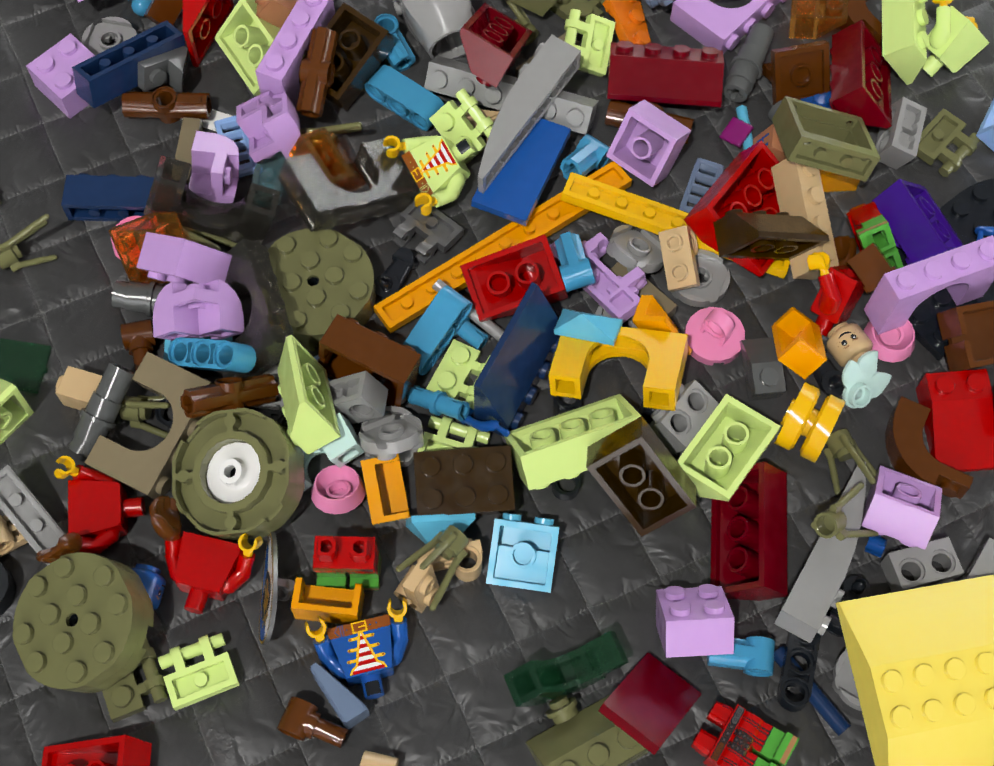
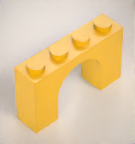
[548,327,688,411]

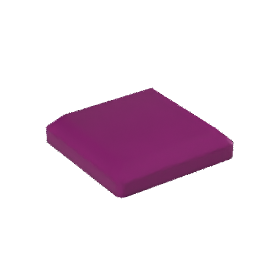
[719,117,754,148]

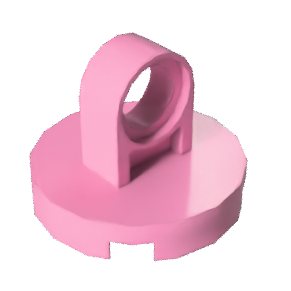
[684,307,745,366]

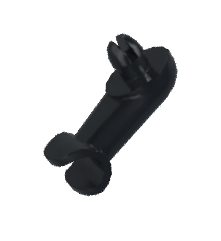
[375,247,419,299]
[812,347,845,397]
[826,575,872,637]

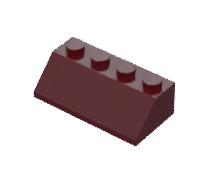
[459,3,533,88]
[829,19,892,129]
[607,41,724,107]
[710,461,788,601]

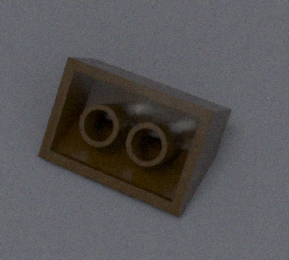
[713,209,830,260]

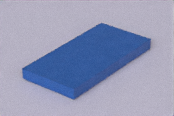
[471,118,571,226]

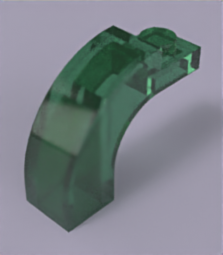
[503,631,628,707]

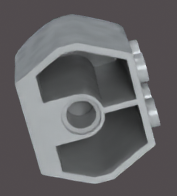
[392,0,475,60]

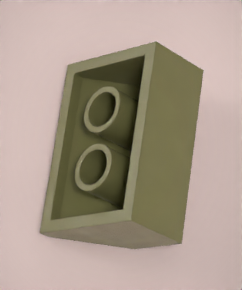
[526,694,649,766]

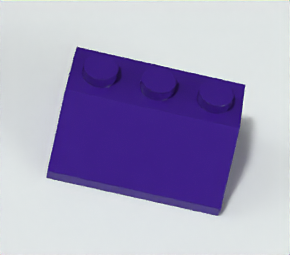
[872,179,963,265]

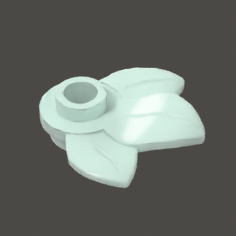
[842,350,892,409]

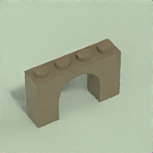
[84,352,213,499]

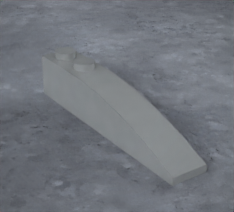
[478,35,581,194]
[774,461,866,643]

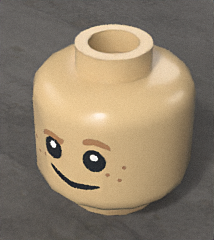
[826,322,873,367]

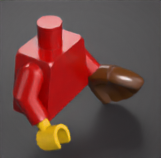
[807,235,865,336]
[36,456,145,564]
[149,495,263,614]

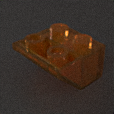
[789,0,849,39]
[289,127,366,202]
[108,212,187,283]

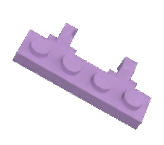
[549,231,647,323]

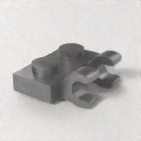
[393,200,464,265]

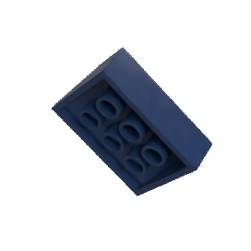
[474,282,560,437]

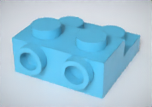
[486,512,560,593]

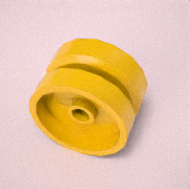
[774,382,846,463]

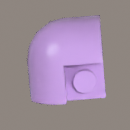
[236,90,301,163]
[187,131,239,216]
[153,279,244,340]

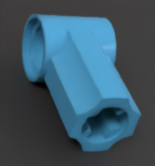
[374,13,416,72]
[560,134,610,180]
[554,232,596,292]
[707,636,775,677]

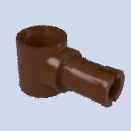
[120,319,157,372]
[276,696,348,748]

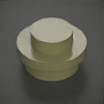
[545,695,579,725]

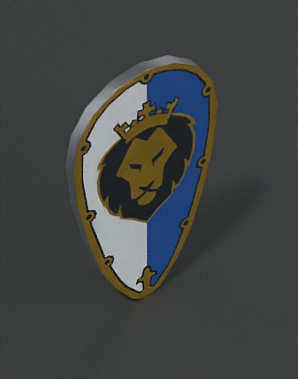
[259,532,295,645]

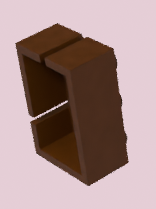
[937,300,994,372]
[318,314,421,408]

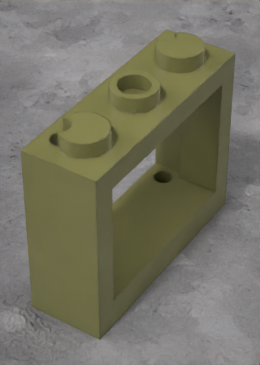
[772,96,881,182]

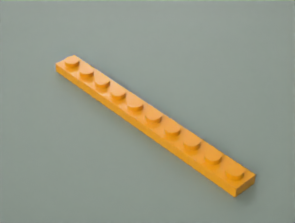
[373,161,632,334]

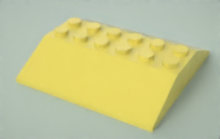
[836,575,994,766]

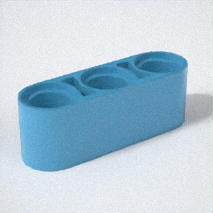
[364,65,445,131]
[402,285,473,375]
[168,337,256,373]

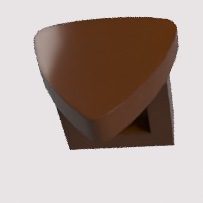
[144,0,183,25]
[848,243,896,293]

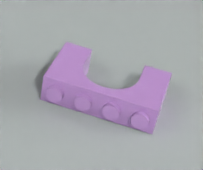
[255,0,335,109]
[670,0,786,54]
[864,235,994,335]

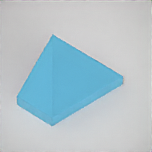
[554,308,623,346]
[405,513,476,544]

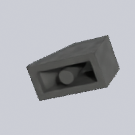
[740,337,786,401]

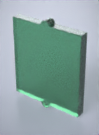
[0,338,52,394]

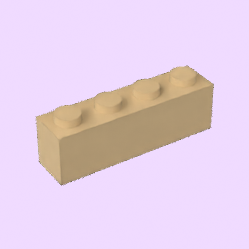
[771,159,839,280]

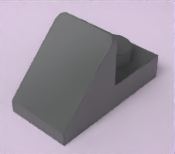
[138,46,188,93]

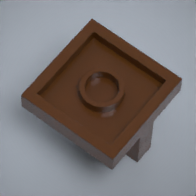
[762,40,830,105]

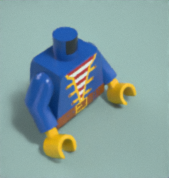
[304,597,409,700]

